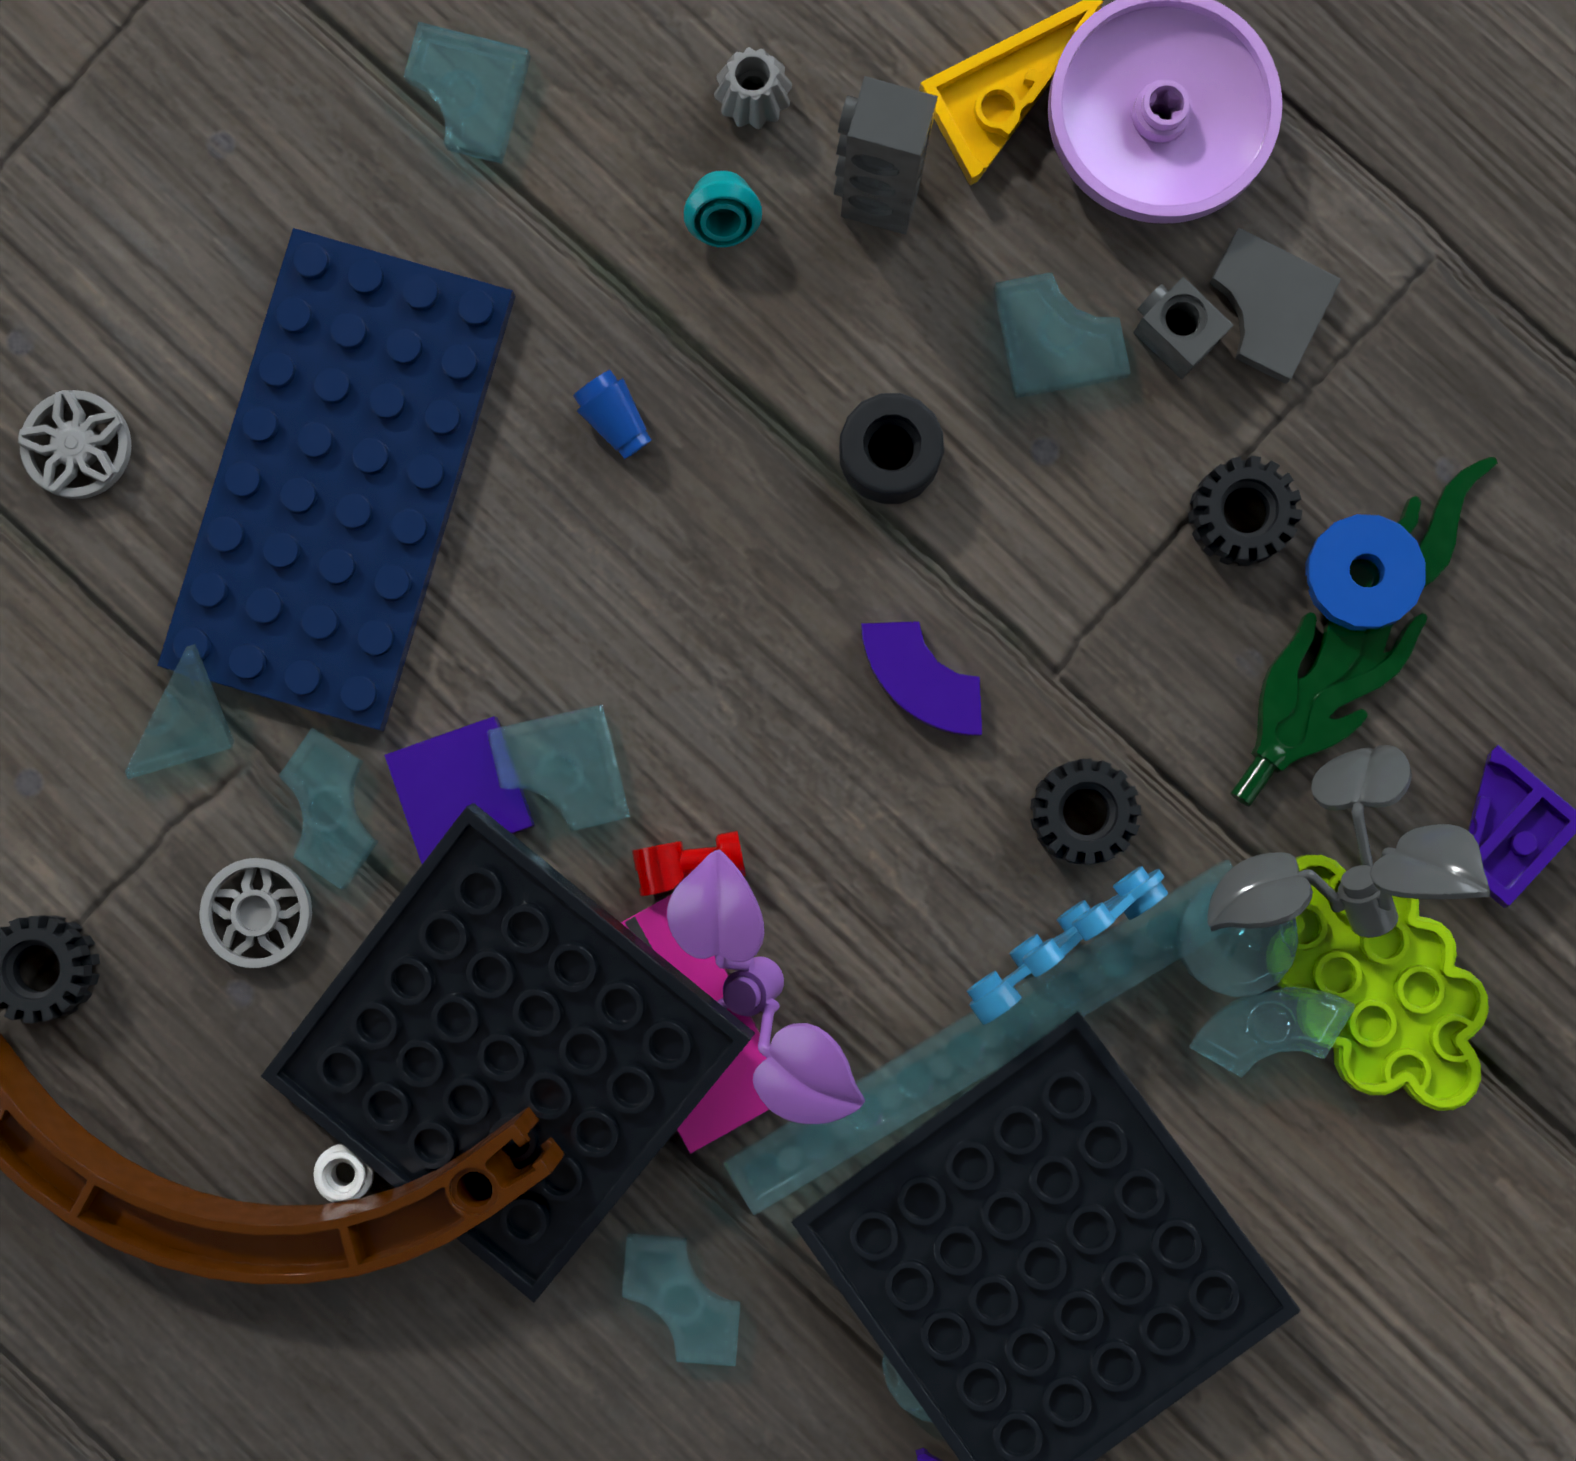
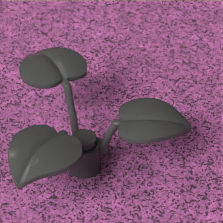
[1207,745,1490,938]

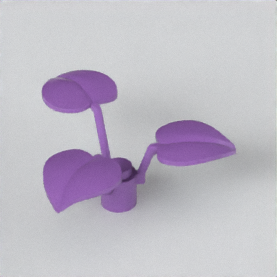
[667,849,865,1124]

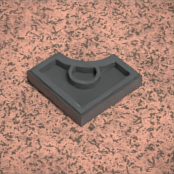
[1209,228,1341,384]

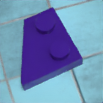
[1468,745,1576,908]

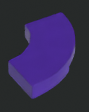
[861,621,982,736]

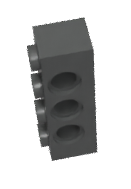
[834,76,938,235]

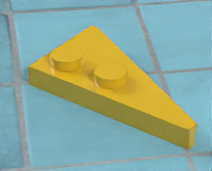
[919,0,1103,185]

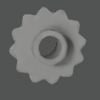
[714,47,792,129]

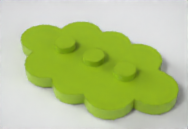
[1265,855,1489,1111]

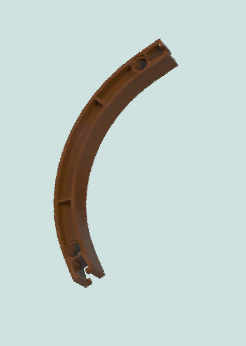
[0,1033,565,1284]

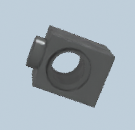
[1133,277,1233,380]

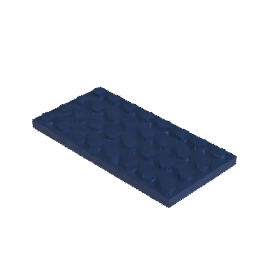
[157,228,516,732]

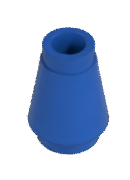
[573,370,652,460]

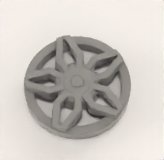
[18,390,132,499]
[199,858,312,968]

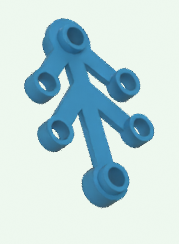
[966,866,1168,1025]

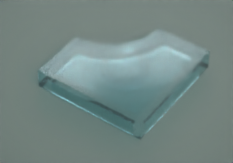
[404,22,531,164]
[994,272,1130,398]
[487,705,630,832]

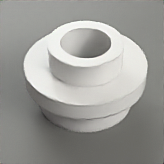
[314,1144,374,1203]

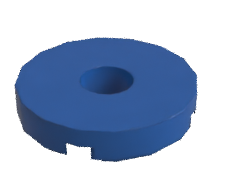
[1305,514,1426,631]

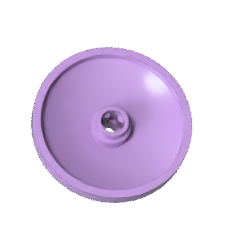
[1048,0,1282,224]

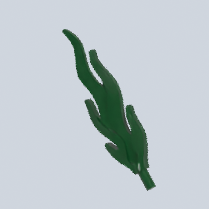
[1230,457,1498,807]

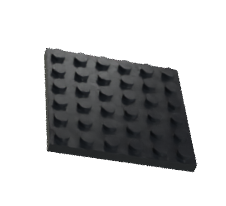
[261,803,755,1302]
[791,1010,1301,1461]

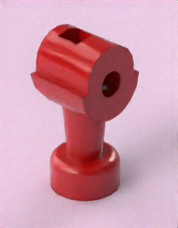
[632,831,746,897]

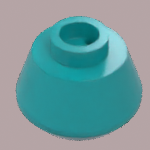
[683,171,762,247]

